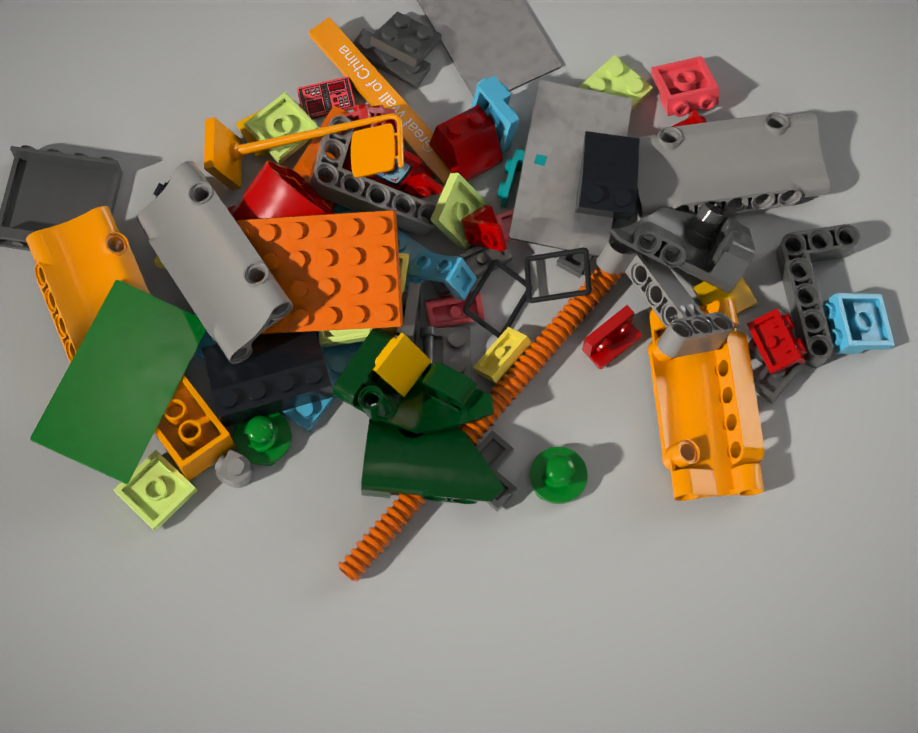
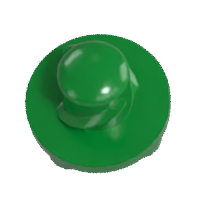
[234,412,292,466]
[530,447,588,504]

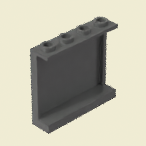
[0,145,123,251]

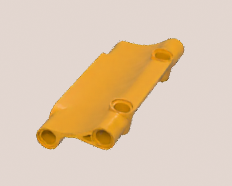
[26,206,150,363]
[648,299,765,501]

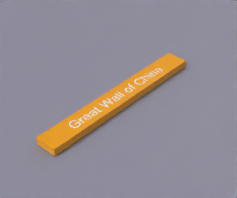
[308,17,451,187]

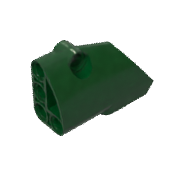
[333,328,494,433]
[361,419,504,504]

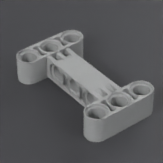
[596,236,734,358]

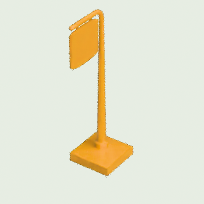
[204,113,404,190]

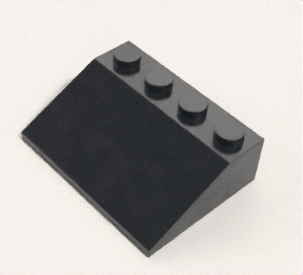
[202,331,334,427]

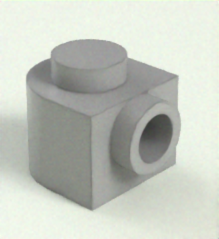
[215,449,253,488]

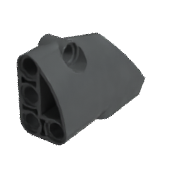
[609,202,755,293]

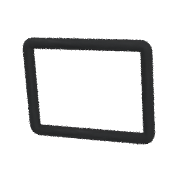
[524,247,592,303]
[463,259,532,338]

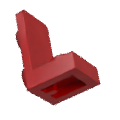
[400,163,444,199]
[461,205,507,251]

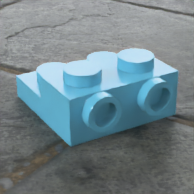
[471,76,519,153]
[823,293,895,354]

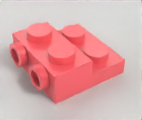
[651,56,719,117]

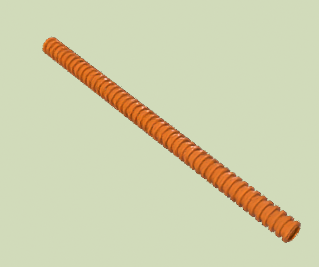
[338,267,625,582]

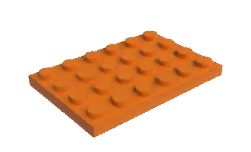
[236,210,403,334]

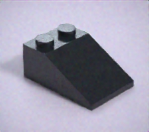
[575,131,640,220]

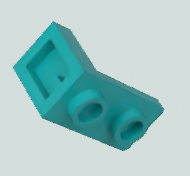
[497,149,547,208]

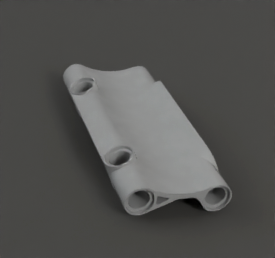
[634,112,830,220]
[136,161,293,364]

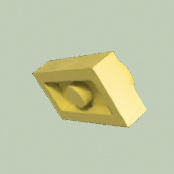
[473,327,531,383]

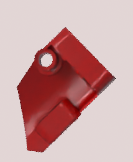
[227,161,335,221]

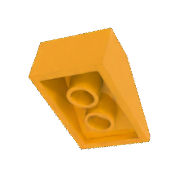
[154,375,236,481]

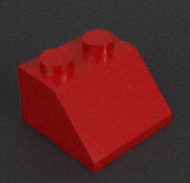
[429,105,503,181]

